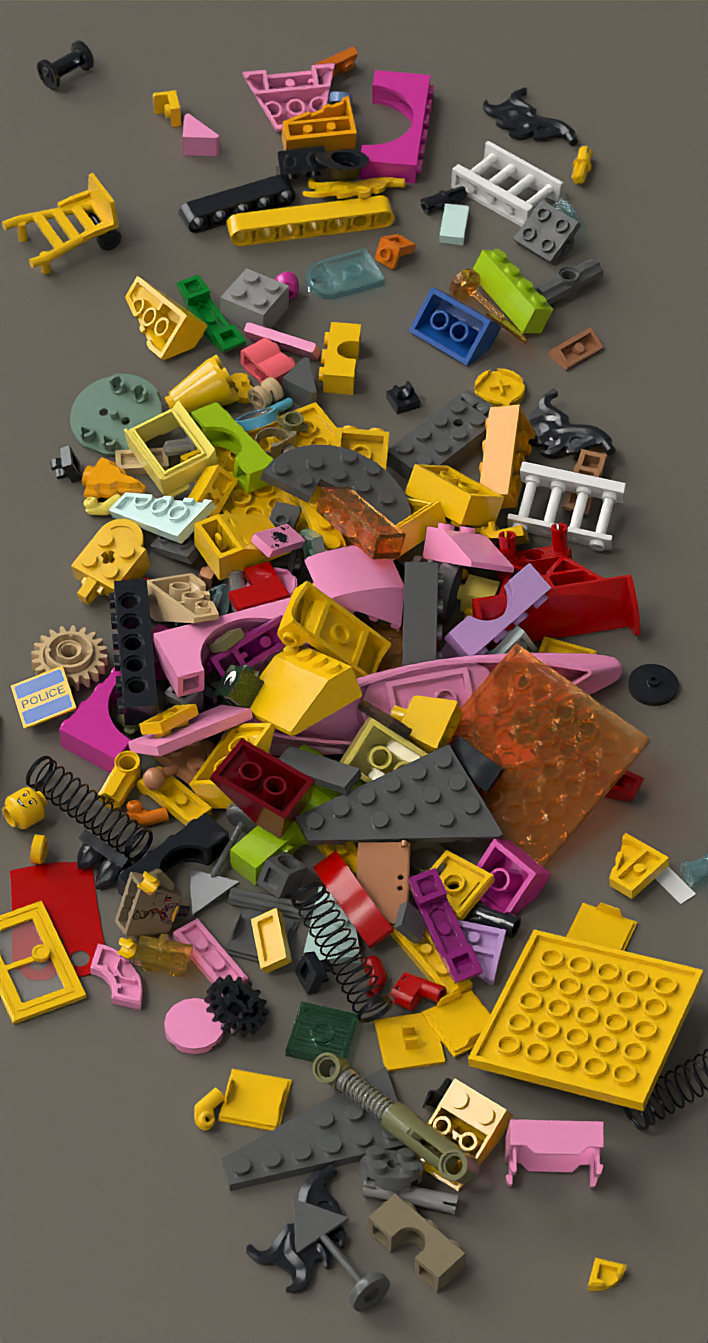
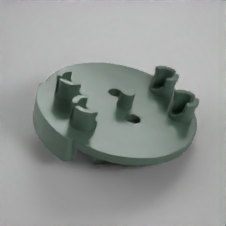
[70,373,163,457]

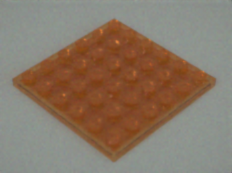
[449,643,650,868]

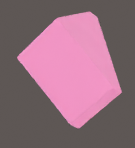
[183,113,220,156]

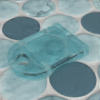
[305,248,385,300]

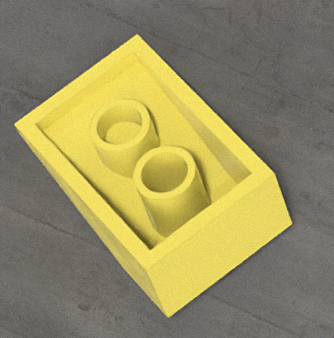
[340,717,428,783]

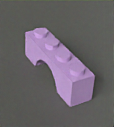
[444,563,551,657]

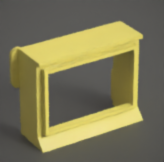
[124,400,218,498]

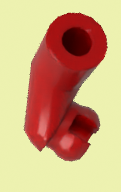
[361,955,388,997]

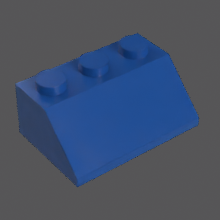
[408,287,503,366]

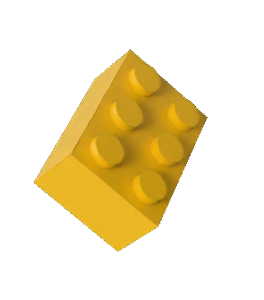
[405,464,504,528]

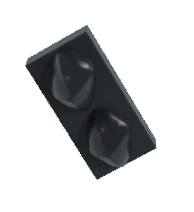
[77,829,133,889]

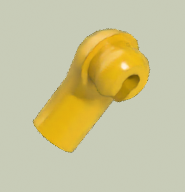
[194,1088,225,1130]

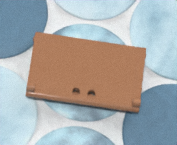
[357,840,411,926]

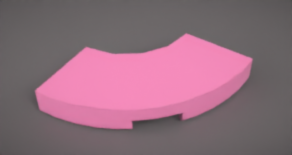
[90,943,143,1010]

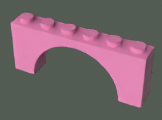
[154,598,321,697]

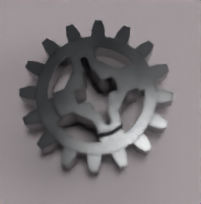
[204,975,269,1037]

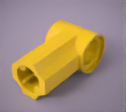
[98,751,142,809]

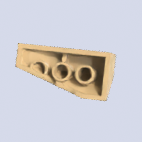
[147,573,219,623]

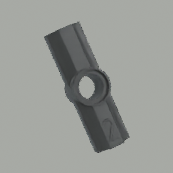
[535,258,603,305]

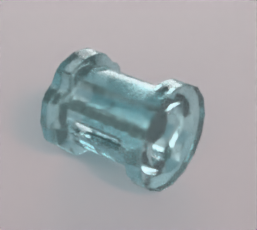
[680,852,708,886]

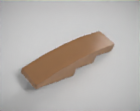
[562,440,613,515]

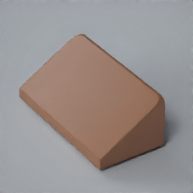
[547,327,604,370]

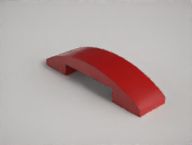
[313,850,394,949]

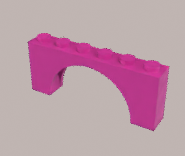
[359,70,434,184]
[59,623,213,773]

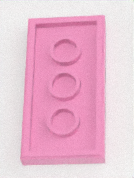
[128,705,253,757]

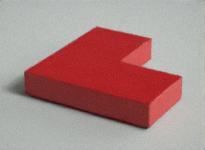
[228,561,290,612]

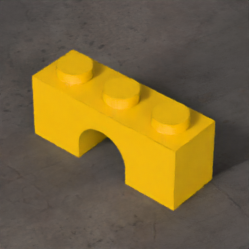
[318,322,361,395]

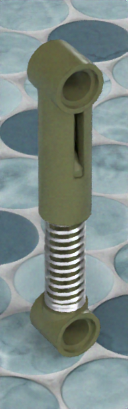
[312,1053,479,1184]

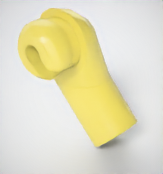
[84,493,121,516]

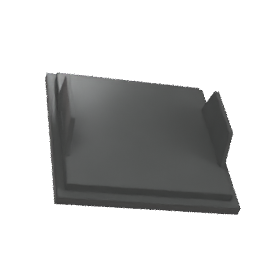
[225,907,299,969]

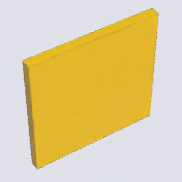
[374,1013,445,1072]

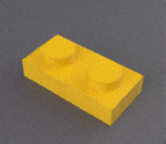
[139,704,199,738]

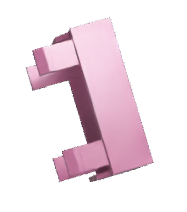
[505,1120,604,1189]

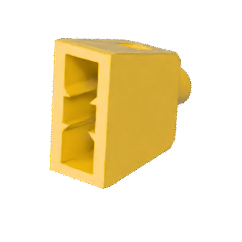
[390,695,463,754]

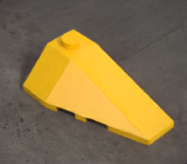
[125,276,208,360]

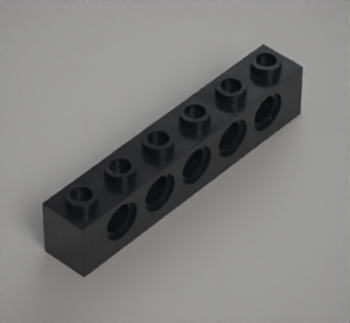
[109,579,158,726]

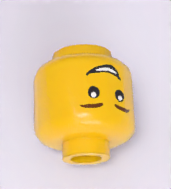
[2,787,47,829]

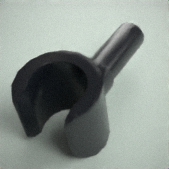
[422,1078,452,1112]

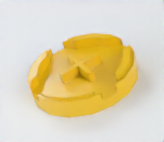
[475,368,525,407]

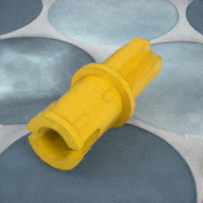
[571,146,593,185]

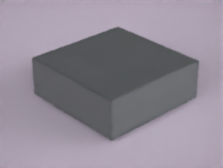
[394,901,425,944]

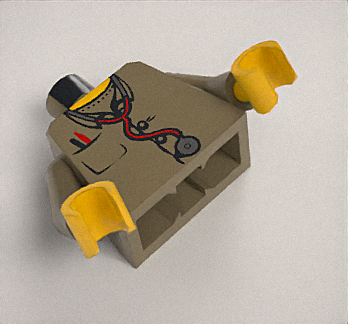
[115,869,190,960]

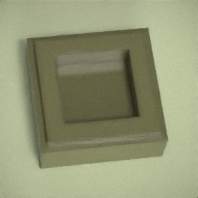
[207,628,245,654]

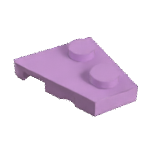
[457,920,506,986]

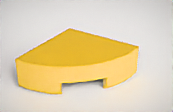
[588,1257,627,1291]

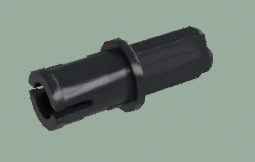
[420,186,468,213]

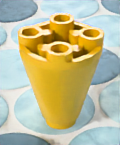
[164,355,239,414]

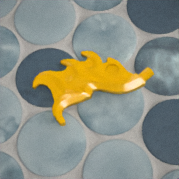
[303,177,406,199]

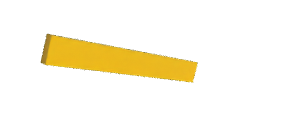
[315,842,473,995]

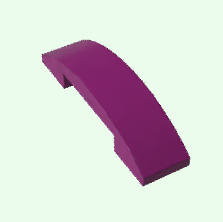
[408,868,483,984]

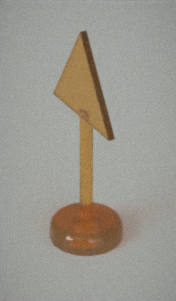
[449,268,528,344]

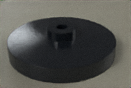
[628,664,678,706]

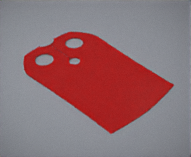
[10,862,105,981]

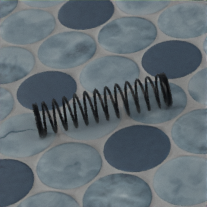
[26,756,153,862]
[291,881,393,1023]
[623,1048,708,1131]

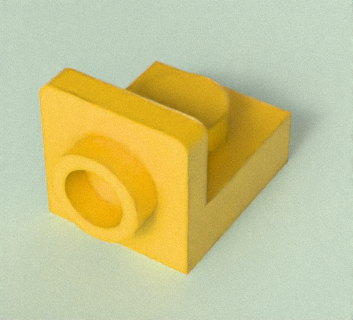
[153,90,181,127]

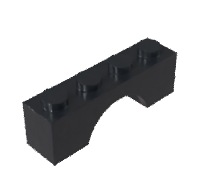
[118,813,229,897]

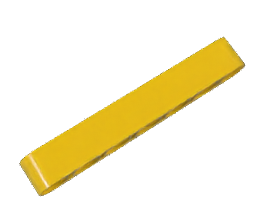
[226,196,395,246]

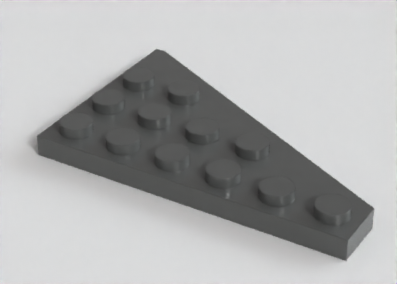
[295,744,503,845]

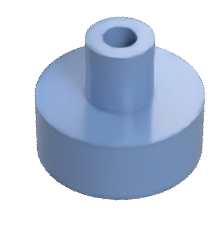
[329,92,352,105]

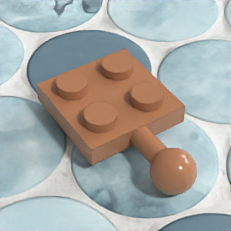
[143,738,216,790]

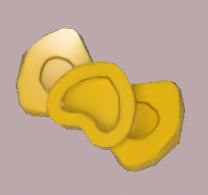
[229,373,253,404]

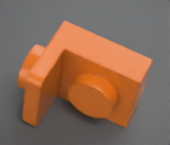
[375,234,416,269]

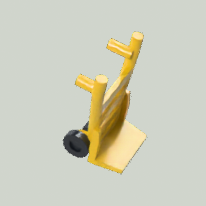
[2,173,121,274]

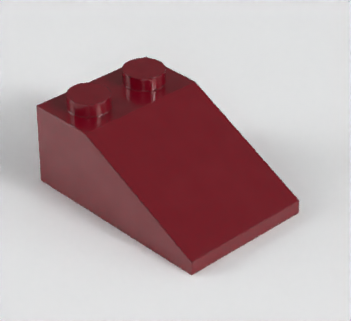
[210,738,315,839]

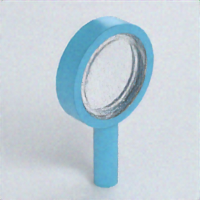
[235,397,293,431]

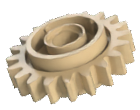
[31,625,108,691]

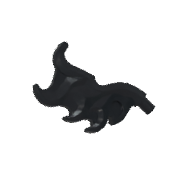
[483,87,578,146]
[527,389,616,457]
[246,1164,346,1293]

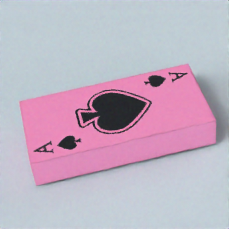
[251,524,306,558]

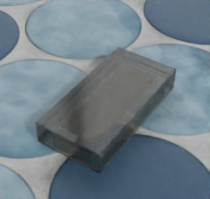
[358,699,412,738]

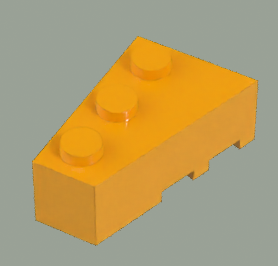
[282,96,357,151]

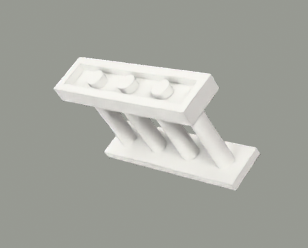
[451,141,563,227]
[507,462,626,551]

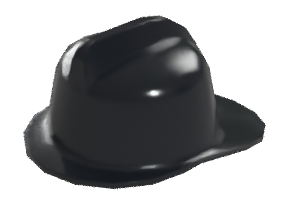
[315,149,369,182]

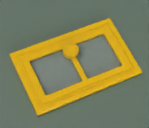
[0,901,86,1024]

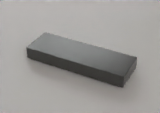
[278,746,362,795]

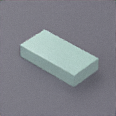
[439,204,469,245]

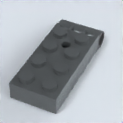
[387,390,494,480]

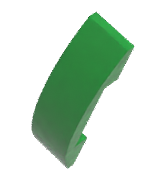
[177,274,246,353]

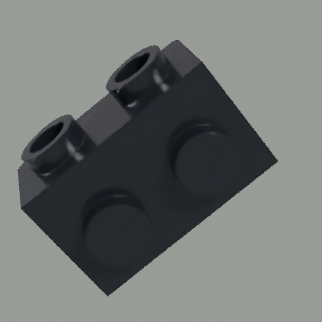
[276,146,327,180]

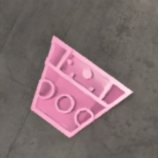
[242,63,335,132]
[305,542,404,630]

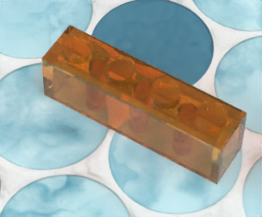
[316,487,406,559]

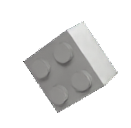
[220,268,289,329]

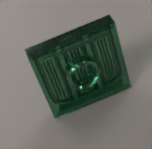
[285,1001,359,1068]

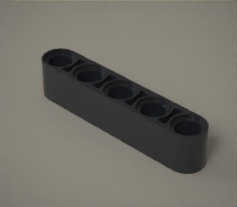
[179,175,296,233]

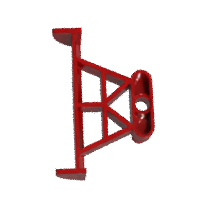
[472,523,640,655]

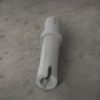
[361,1176,458,1215]

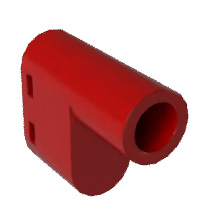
[390,972,447,1011]

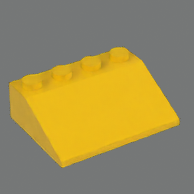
[238,645,363,737]

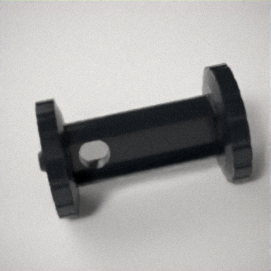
[37,40,94,89]

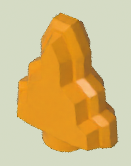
[82,457,146,499]

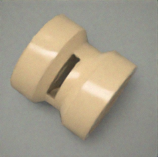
[248,377,284,410]

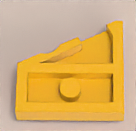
[609,833,669,899]

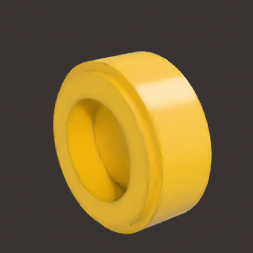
[30,834,48,865]

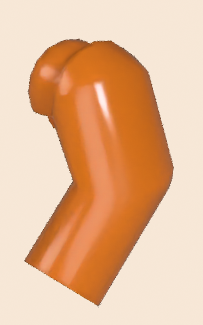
[126,800,169,826]

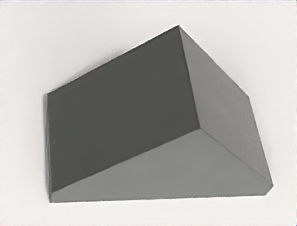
[282,357,317,407]

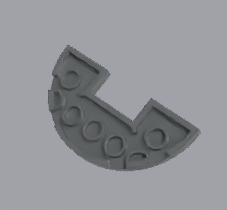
[260,445,412,534]

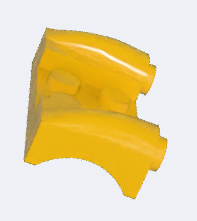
[277,581,392,679]

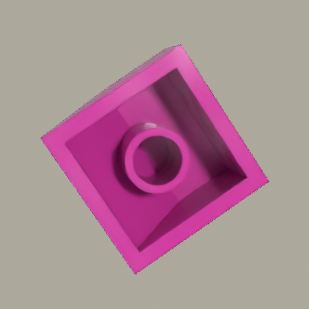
[476,839,552,914]

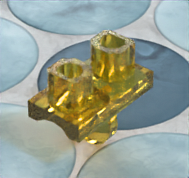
[133,934,193,977]

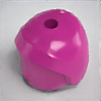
[274,271,300,299]

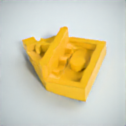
[475,521,530,545]

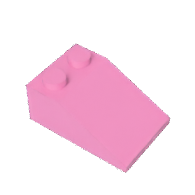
[423,523,514,573]

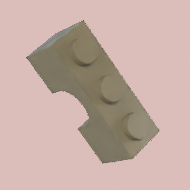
[368,1194,465,1293]

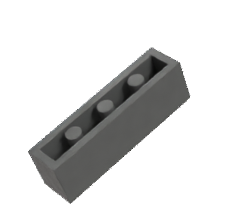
[402,562,443,666]

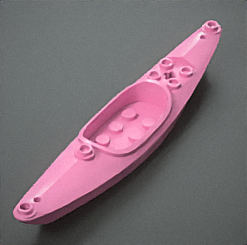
[221,653,623,756]

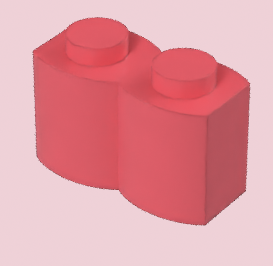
[241,338,296,387]

